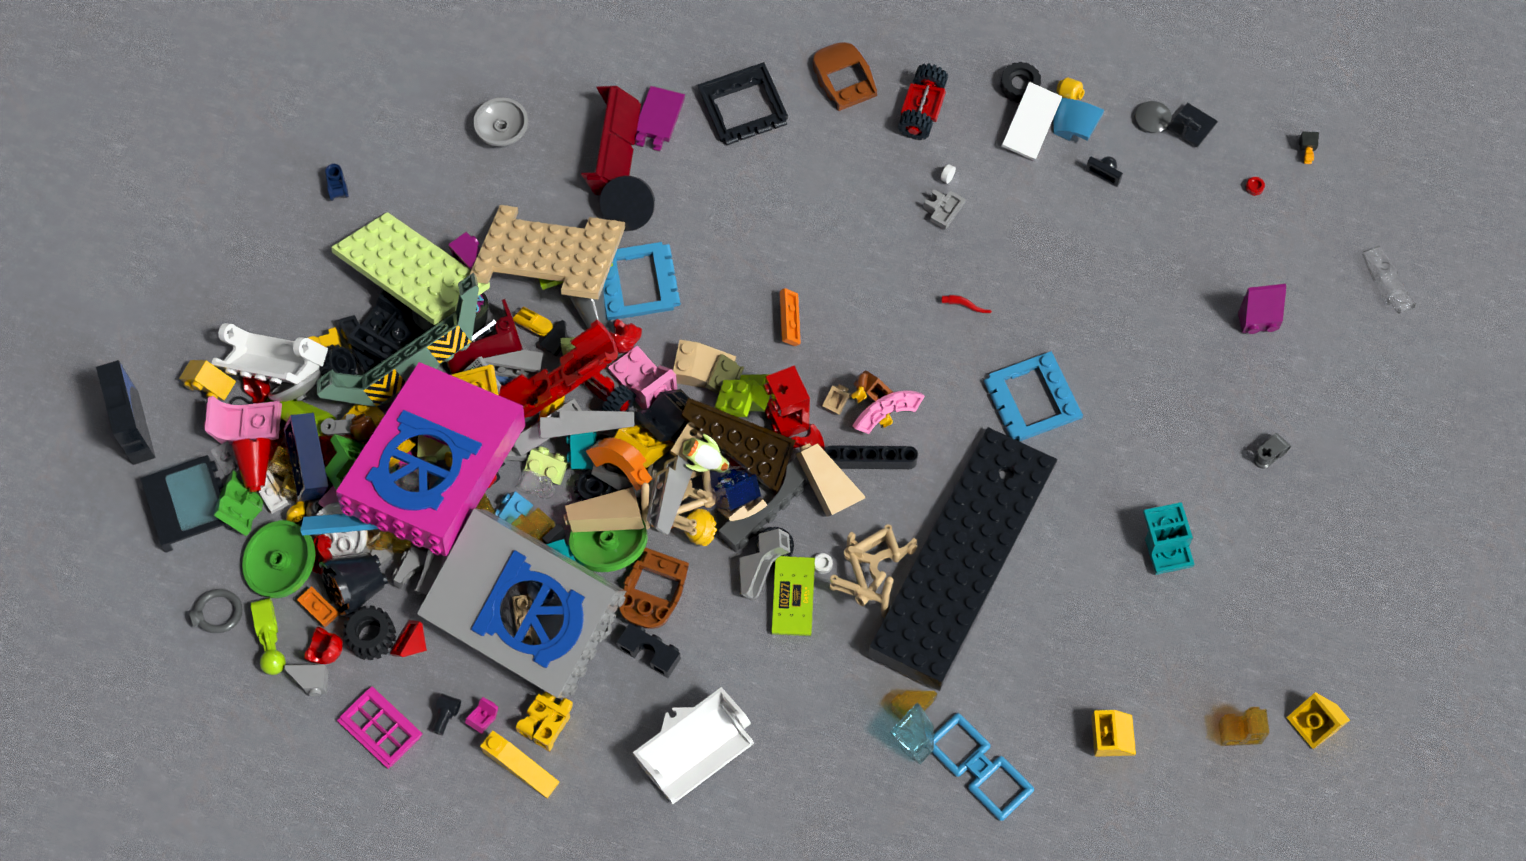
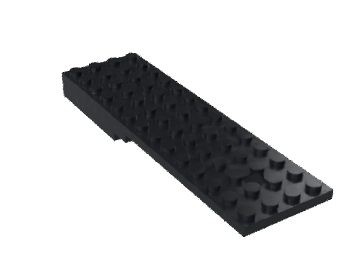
[868,427,1058,691]

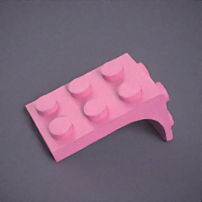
[204,396,282,445]

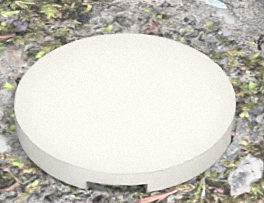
[314,502,368,558]

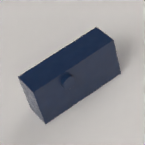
[284,413,328,502]

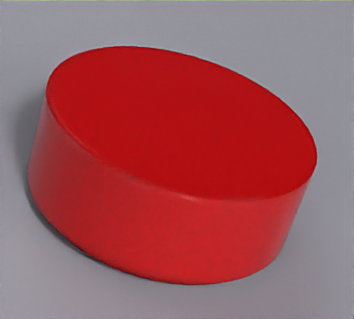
[1245,177,1265,196]

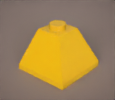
[1286,692,1350,749]

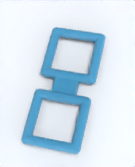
[925,713,1034,821]

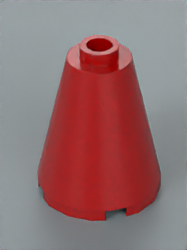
[232,438,271,492]

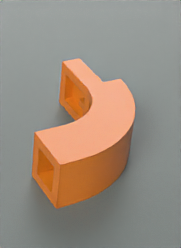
[586,438,652,491]

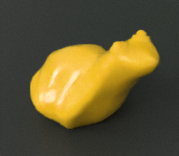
[286,499,305,523]

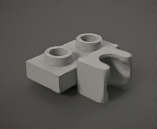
[924,190,966,230]

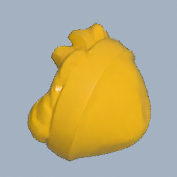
[684,508,717,546]

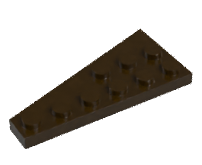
[681,398,796,494]

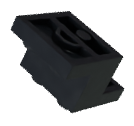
[635,389,690,442]

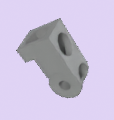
[321,414,356,438]

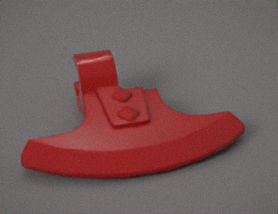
[791,424,825,450]

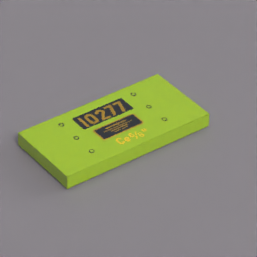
[772,556,815,636]

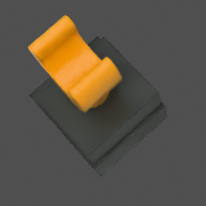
[1299,131,1319,164]

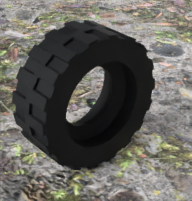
[1000,62,1041,103]

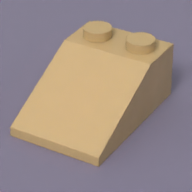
[673,340,736,388]

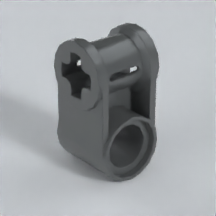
[1254,433,1291,469]

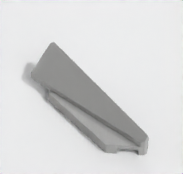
[538,410,634,438]

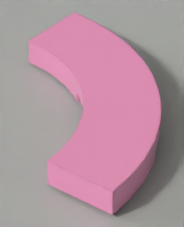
[852,391,925,434]

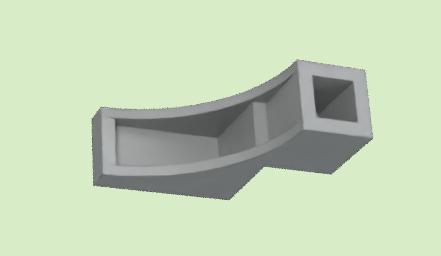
[392,545,454,588]

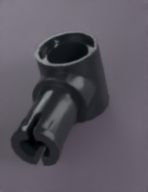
[432,693,461,736]

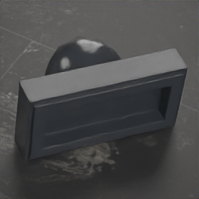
[1086,156,1123,187]

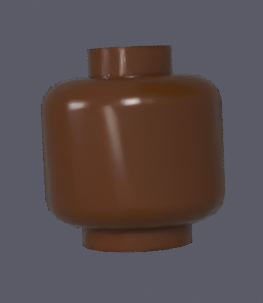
[349,414,377,444]

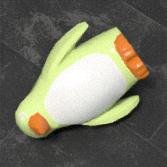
[683,434,729,473]

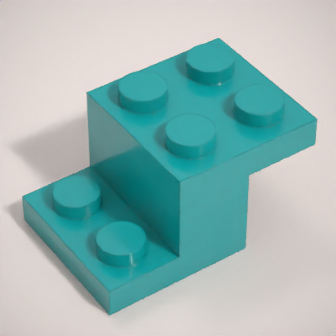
[1143,502,1195,575]

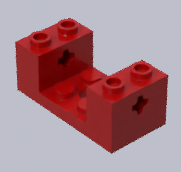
[764,365,810,438]

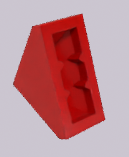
[390,620,427,657]

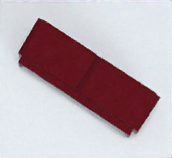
[581,86,641,195]

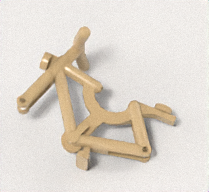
[641,464,722,536]
[830,524,917,618]

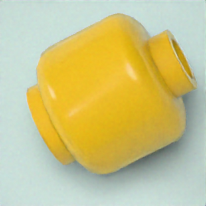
[1056,77,1085,100]

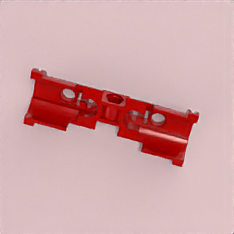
[499,320,618,418]

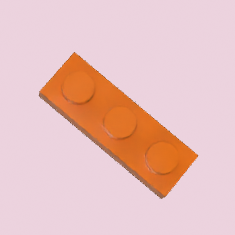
[780,288,801,346]

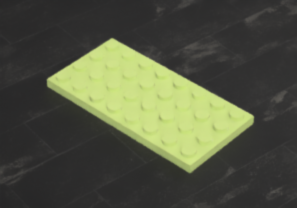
[331,212,490,325]

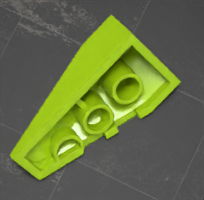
[264,398,337,441]

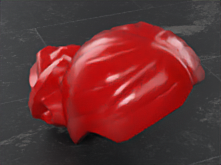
[242,376,270,403]
[312,534,333,574]

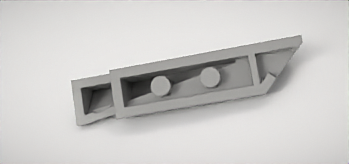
[646,456,693,535]

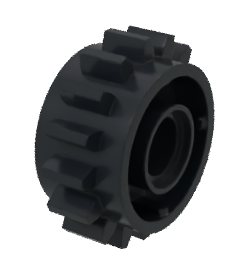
[319,344,357,376]
[573,470,616,502]

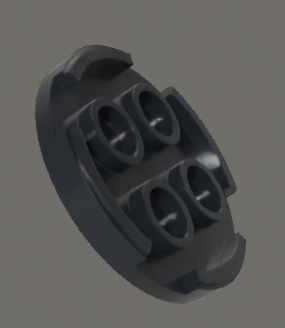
[600,175,655,231]

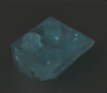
[890,703,934,765]

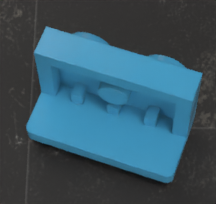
[492,491,533,528]

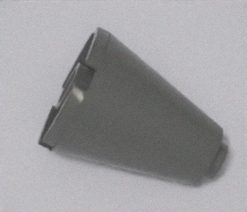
[568,287,606,329]

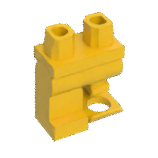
[516,691,573,752]

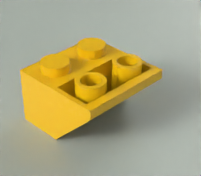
[1091,710,1136,757]

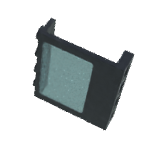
[140,455,233,553]

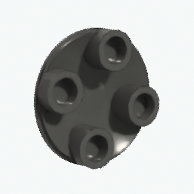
[1135,101,1172,133]

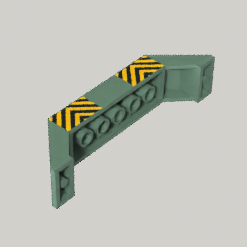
[317,272,479,407]

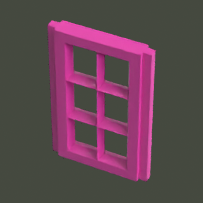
[337,687,423,769]

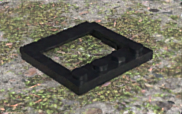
[698,62,788,146]

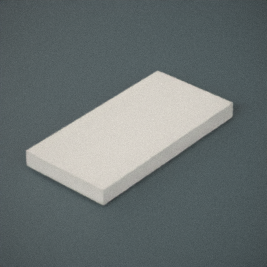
[1001,82,1062,161]

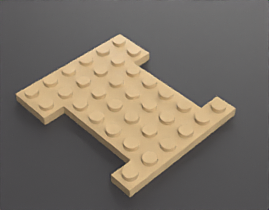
[470,205,625,299]

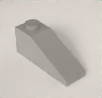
[484,350,543,379]

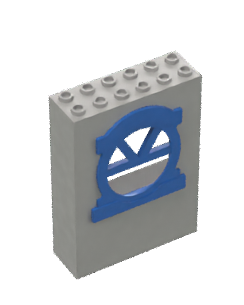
[417,509,626,698]

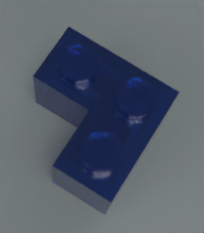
[714,469,761,511]

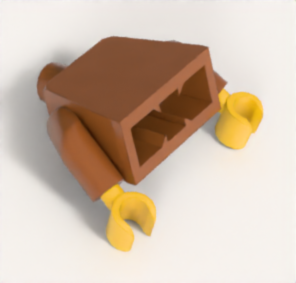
[851,370,894,428]

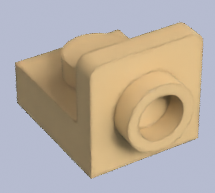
[822,384,851,415]

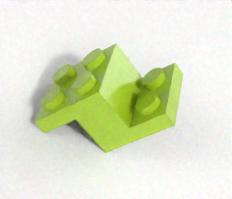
[714,374,770,417]

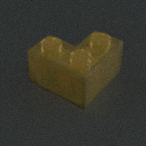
[267,446,297,502]
[512,508,555,542]
[1218,707,1269,746]

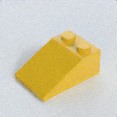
[614,425,675,468]

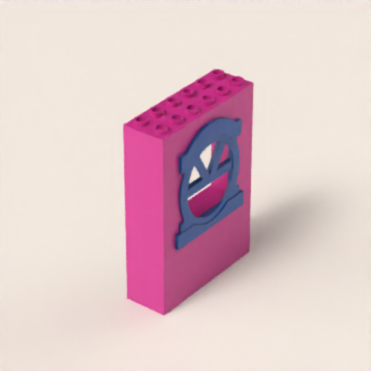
[336,362,525,556]

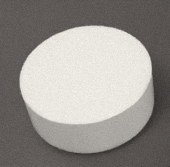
[941,164,956,184]
[815,553,833,574]

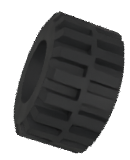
[343,605,396,660]

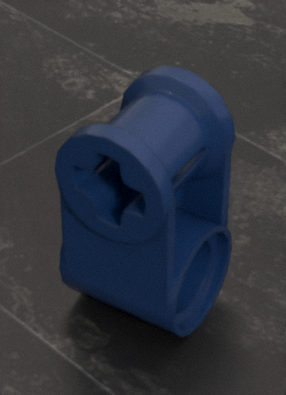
[325,163,349,201]

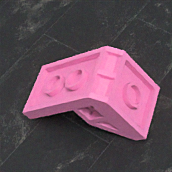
[608,346,677,410]

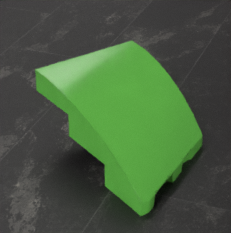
[214,470,263,536]

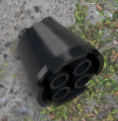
[319,552,388,617]

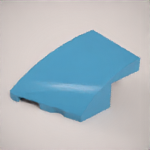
[1053,98,1104,141]

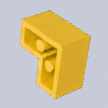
[179,360,236,400]

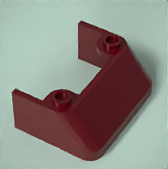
[447,299,523,375]

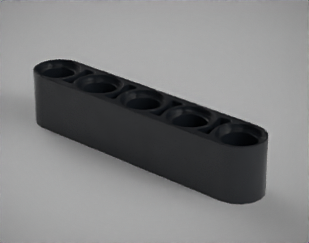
[824,445,918,470]

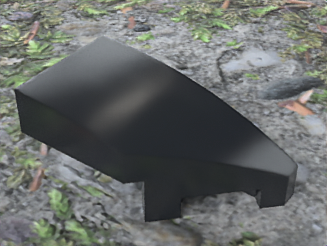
[540,320,569,356]

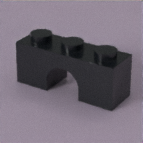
[617,623,681,678]

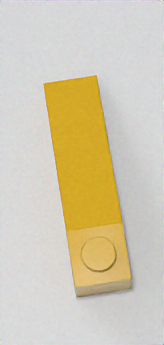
[480,730,560,798]

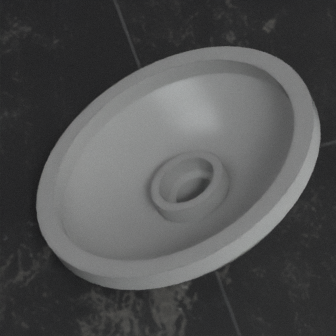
[474,98,528,146]
[267,370,320,402]

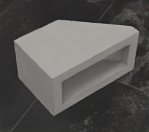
[285,665,328,697]

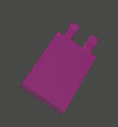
[636,86,685,151]

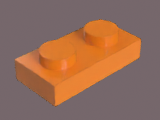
[297,586,339,628]

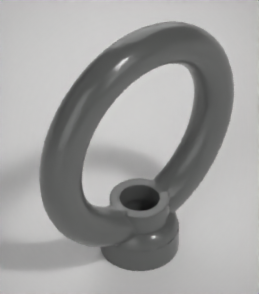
[189,589,243,633]

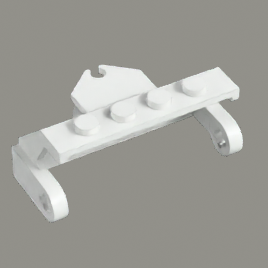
[211,323,328,384]
[633,687,754,804]

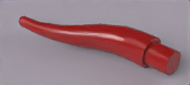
[941,295,992,313]

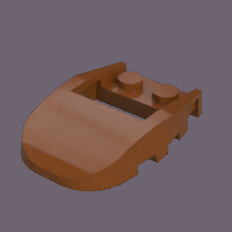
[812,42,877,111]
[619,547,689,629]

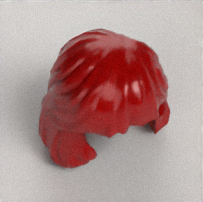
[609,319,642,353]
[304,626,343,664]

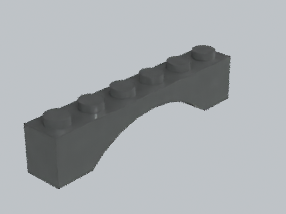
[719,456,810,552]

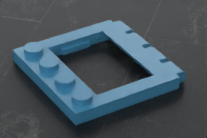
[603,242,681,321]
[984,351,1083,442]

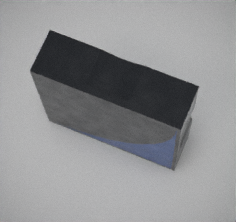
[96,360,156,465]

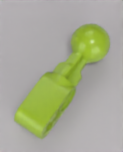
[251,598,286,675]

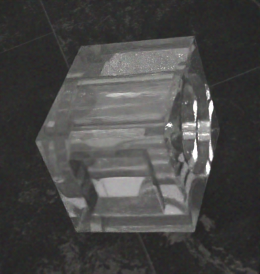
[210,441,239,476]

